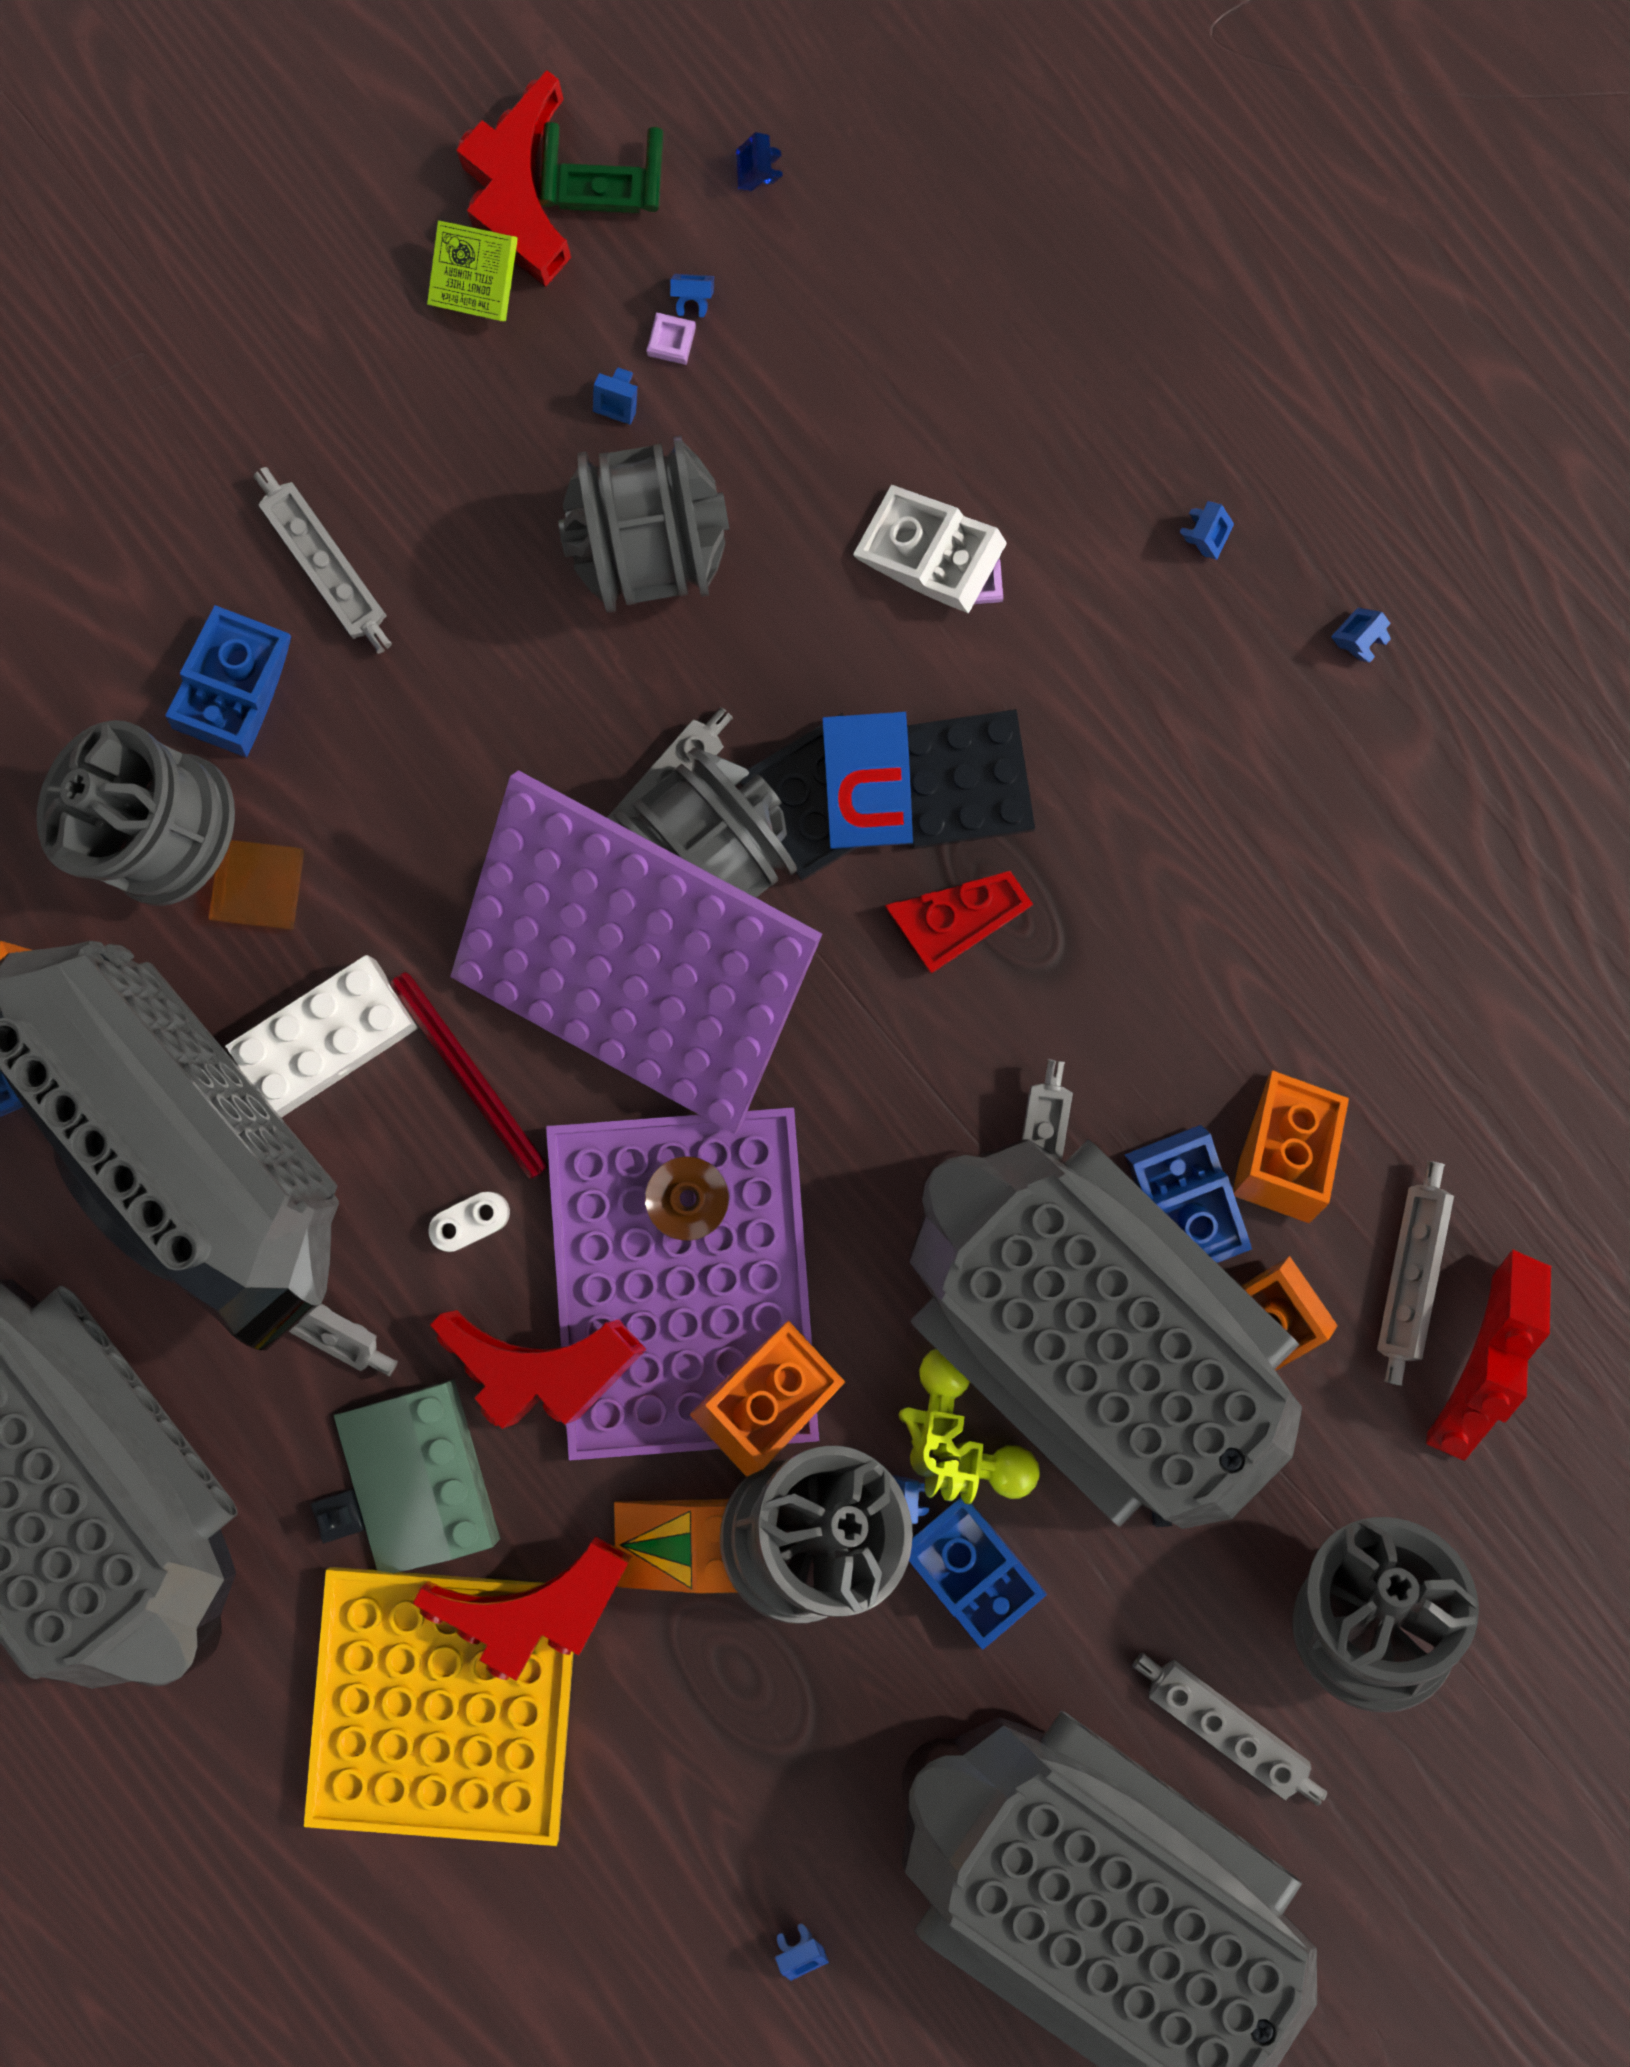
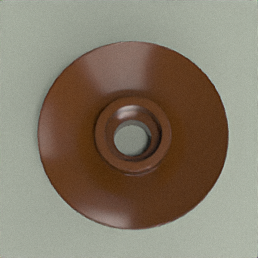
[645,1156,729,1241]

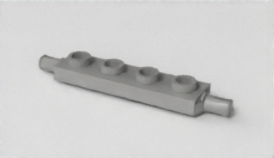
[253,467,392,653]
[607,707,733,824]
[1022,1059,1073,1159]
[1377,1161,1454,1386]
[268,1295,398,1377]
[1132,1652,1327,1806]

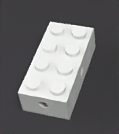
[226,955,420,1117]

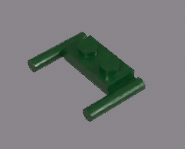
[539,122,663,213]

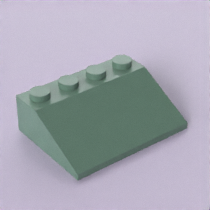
[334,1379,500,1573]

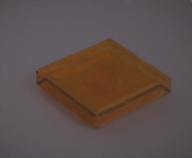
[209,840,304,930]

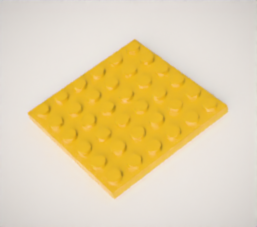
[304,1567,574,1846]

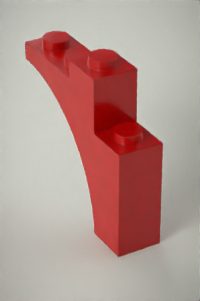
[456,70,571,287]
[1426,1249,1551,1461]
[430,1310,647,1429]
[412,1536,632,1681]

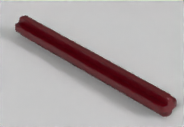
[390,972,547,1179]

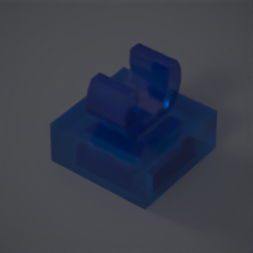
[736,132,783,191]

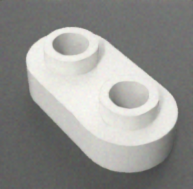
[429,1192,510,1252]

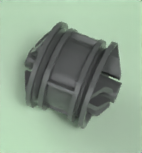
[558,435,729,613]
[37,720,235,906]
[613,747,797,898]
[720,1446,913,1624]
[1292,1517,1479,1712]

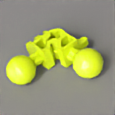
[899,1349,1040,1505]

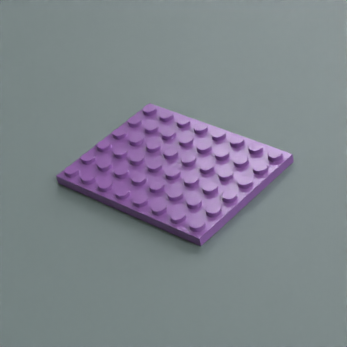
[450,770,822,1134]
[546,1107,819,1460]

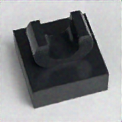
[311,1488,365,1544]

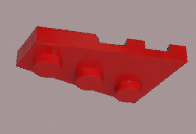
[885,871,1033,975]

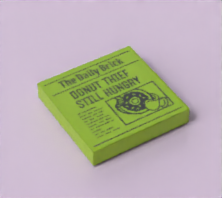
[427,220,518,321]

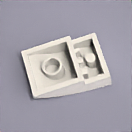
[853,485,1007,613]

